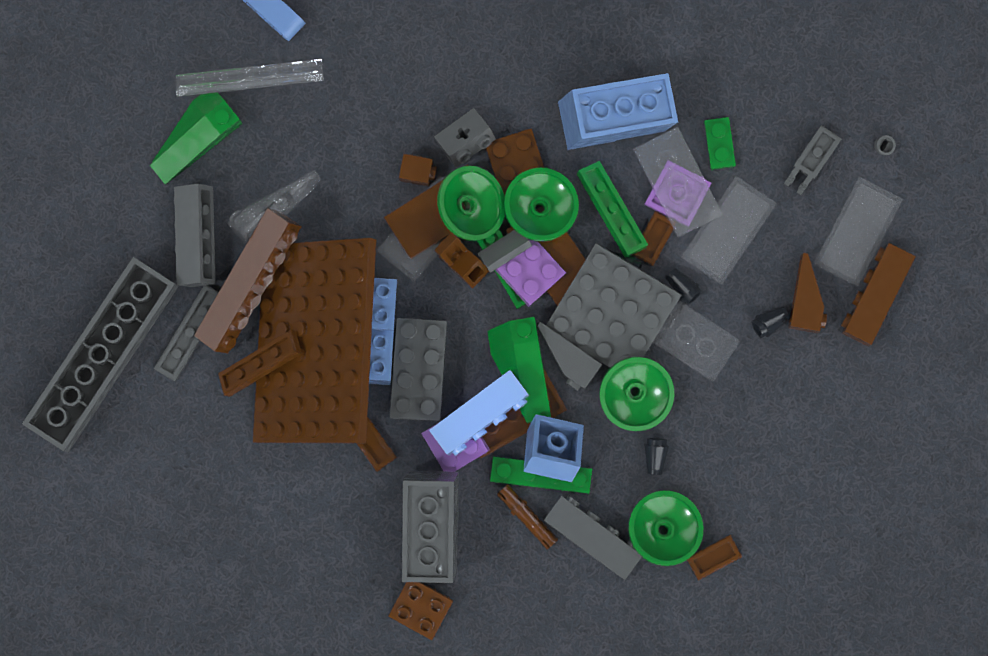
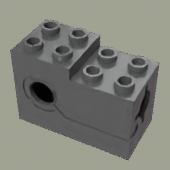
[402,471,459,583]

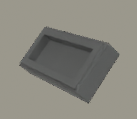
[478,230,532,273]

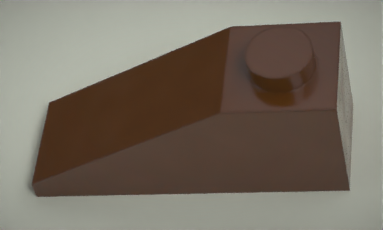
[788,253,827,333]

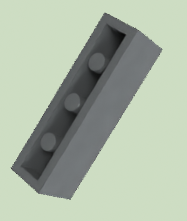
[174,184,216,287]
[544,495,641,580]

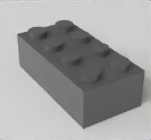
[390,318,447,422]

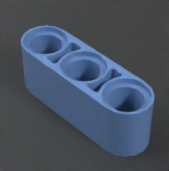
[243,0,306,42]

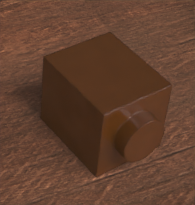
[399,154,437,187]

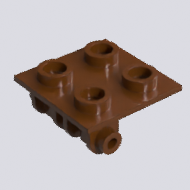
[388,582,454,640]

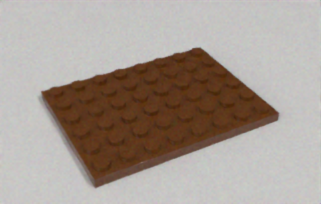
[253,238,376,444]

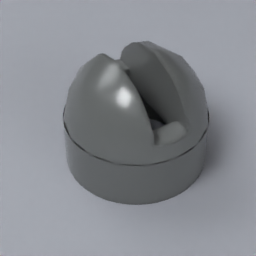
[874,135,896,155]

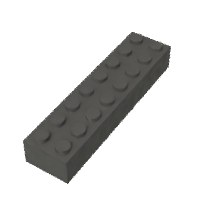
[22,257,178,453]

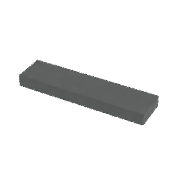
[154,286,219,382]

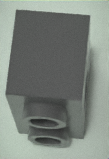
[434,108,496,168]

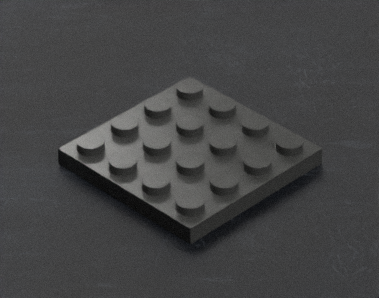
[546,243,681,368]

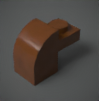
[434,232,489,289]

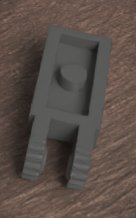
[784,125,842,195]

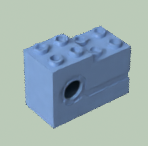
[558,73,678,150]
[369,278,397,385]

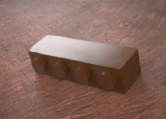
[841,243,916,347]

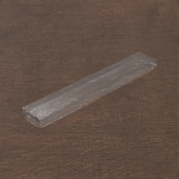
[175,59,324,97]

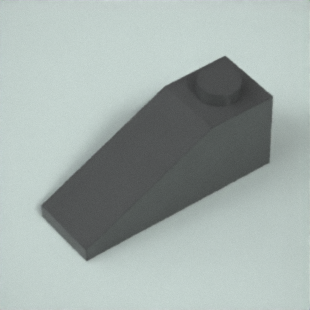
[537,322,602,391]

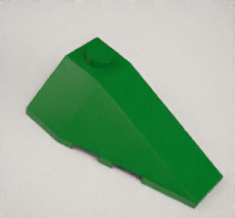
[150,86,242,185]
[487,317,551,424]

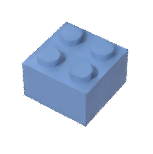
[523,414,584,482]

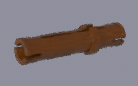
[496,484,558,550]

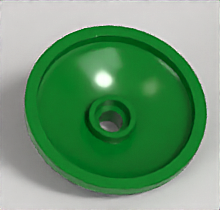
[437,166,505,241]
[504,168,579,241]
[599,357,674,431]
[628,491,703,566]

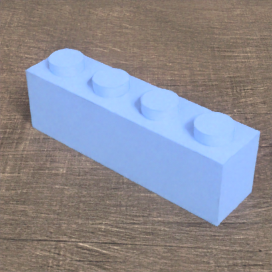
[429,370,529,456]

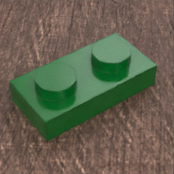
[704,117,736,170]

